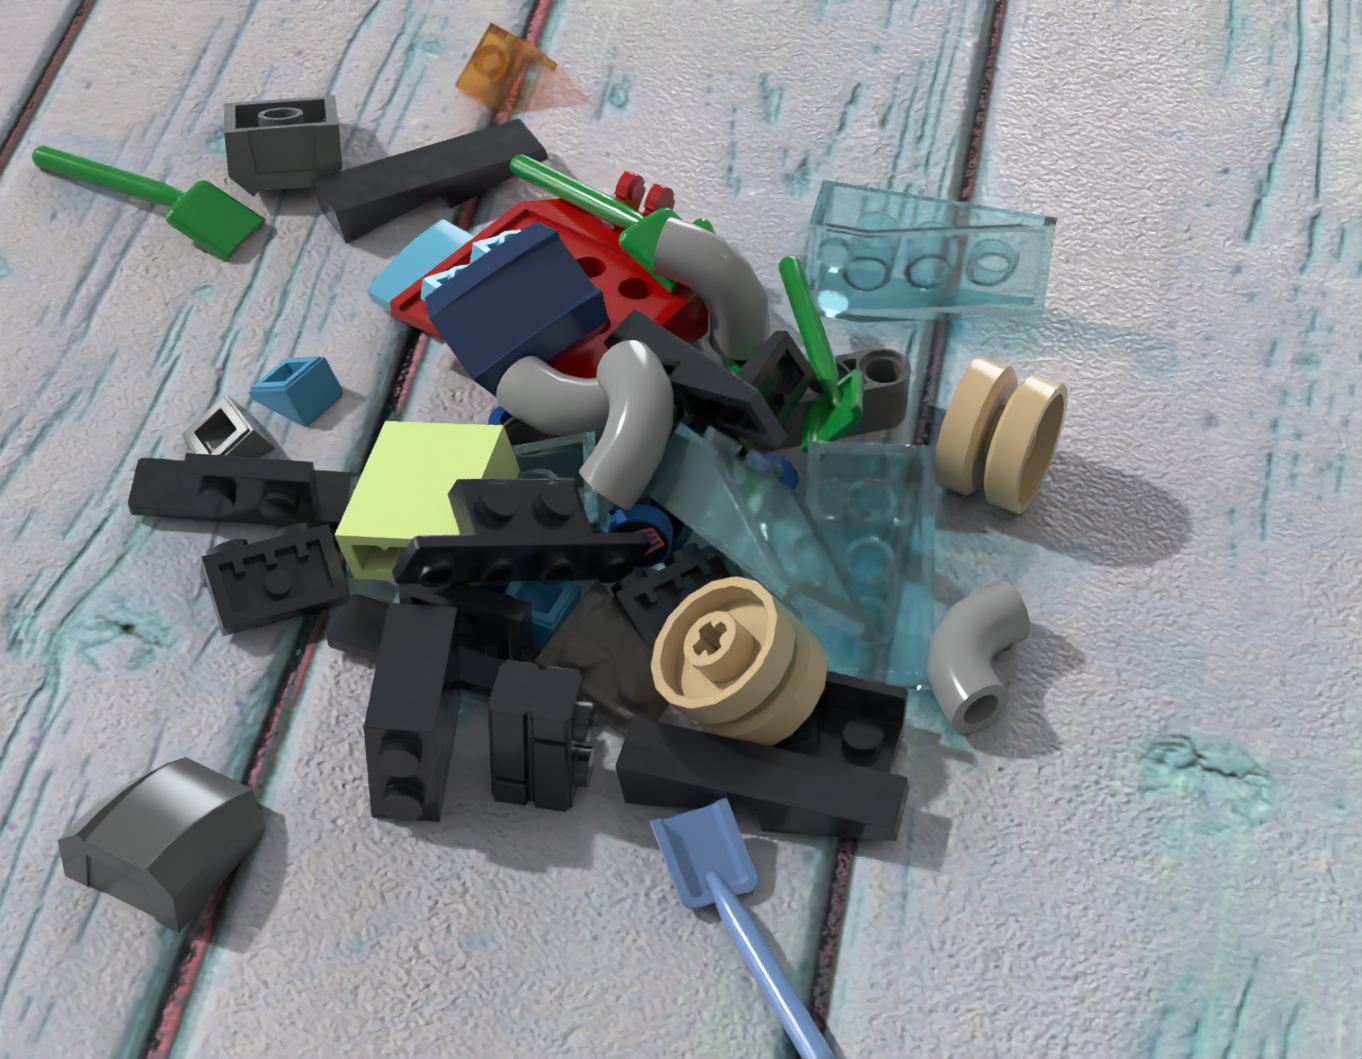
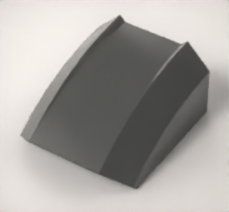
[224,95,342,197]
[57,757,266,933]

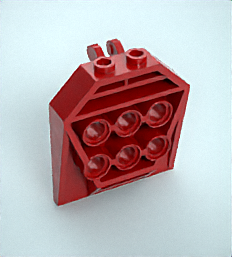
[390,171,709,379]

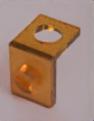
[455,23,558,110]

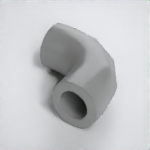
[653,217,770,361]
[579,340,674,510]
[496,356,674,442]
[926,579,1030,734]

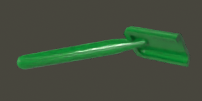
[32,146,266,262]
[510,154,683,293]
[778,256,864,456]

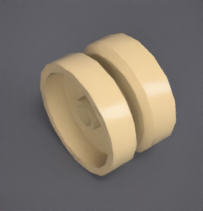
[933,356,1068,515]
[651,576,828,747]

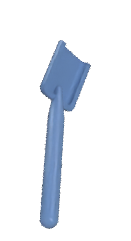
[650,798,836,1059]

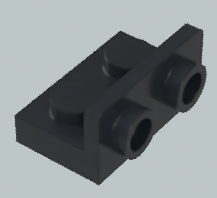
[200,523,350,636]
[600,539,746,668]
[771,670,909,774]

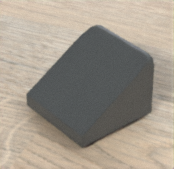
[181,393,275,458]

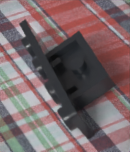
[128,453,362,530]
[392,478,651,588]
[327,583,592,698]

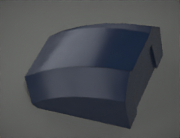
[425,221,609,397]

